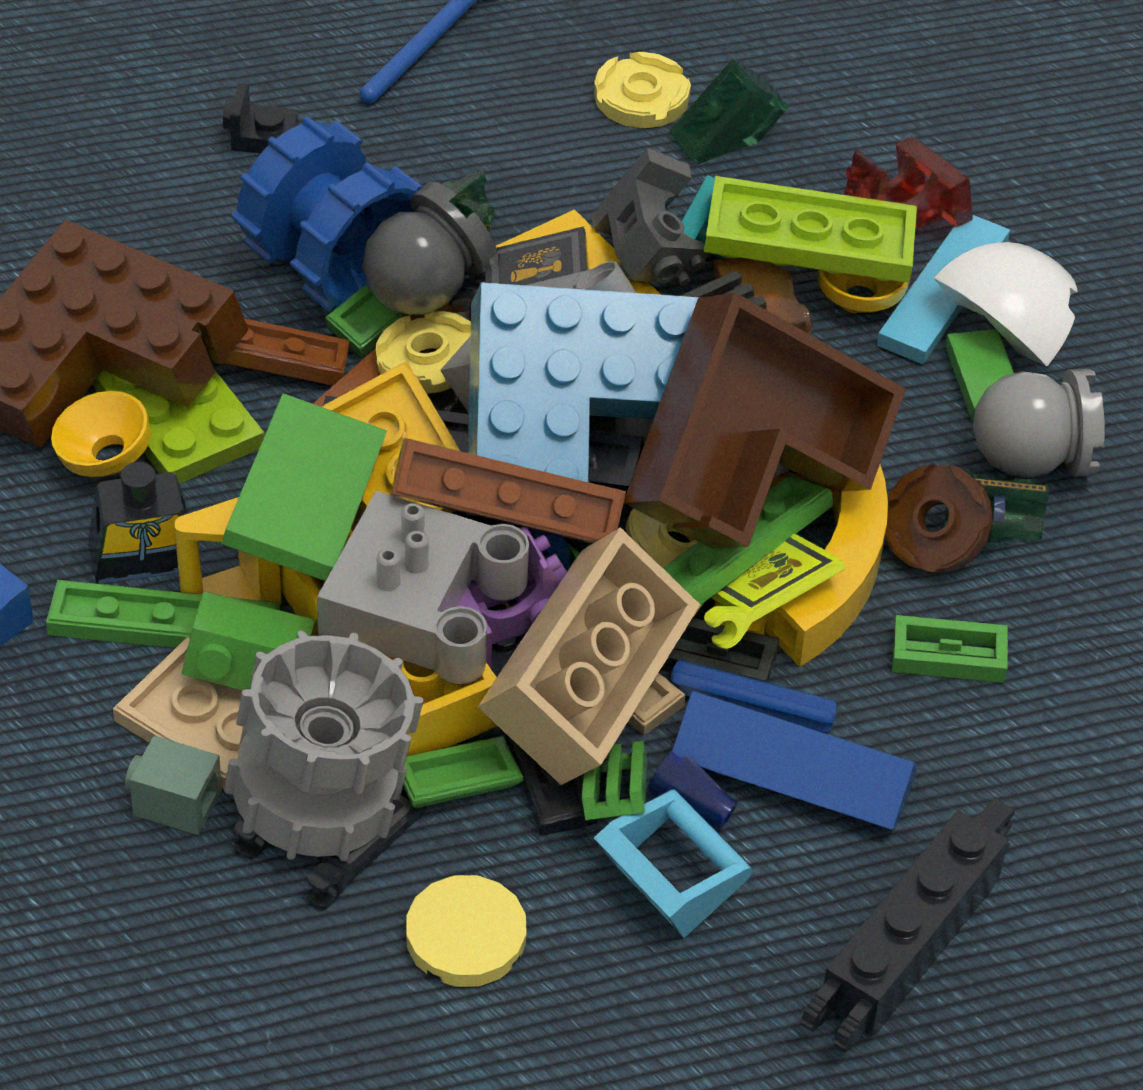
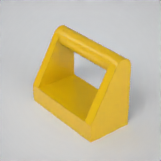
[174,497,282,605]

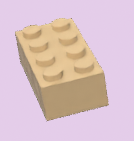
[478,528,700,785]

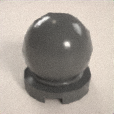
[362,181,497,315]

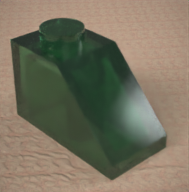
[669,58,790,164]

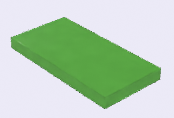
[221,393,387,581]

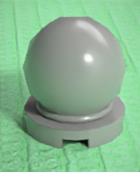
[973,369,1105,478]

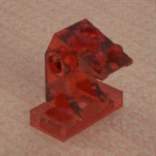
[844,136,973,229]

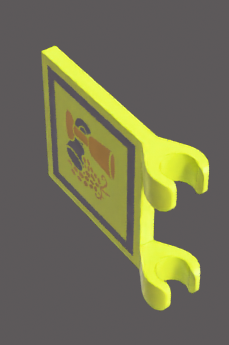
[693,533,845,649]

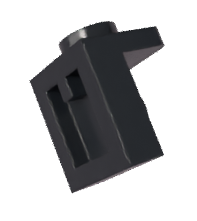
[223,83,299,154]

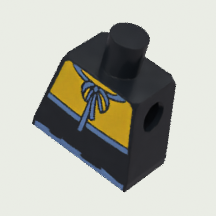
[89,462,201,584]

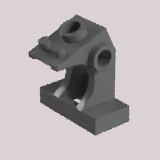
[591,148,712,287]

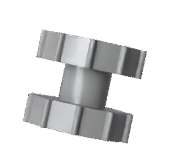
[224,630,423,861]

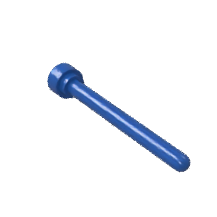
[359,0,477,104]

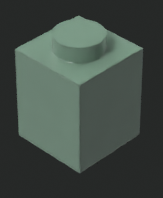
[125,735,222,835]

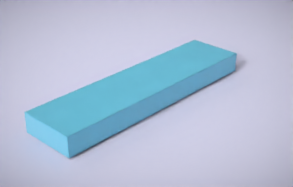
[877,212,1010,365]

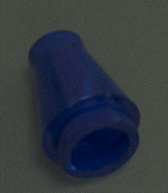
[647,752,738,831]

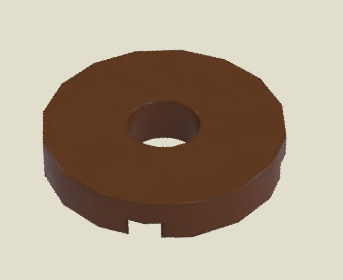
[885,464,993,574]

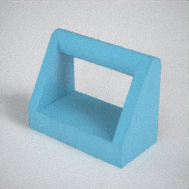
[594,790,753,938]

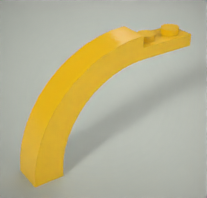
[766,465,888,667]

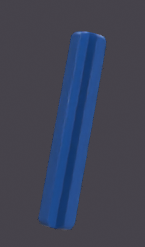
[670,660,837,733]

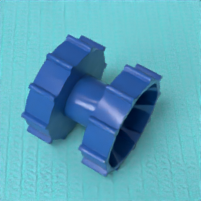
[231,116,423,311]

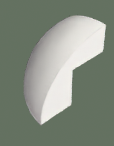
[934,242,1077,366]

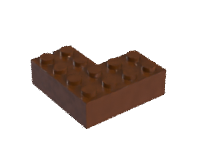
[0,219,248,449]
[623,292,906,549]

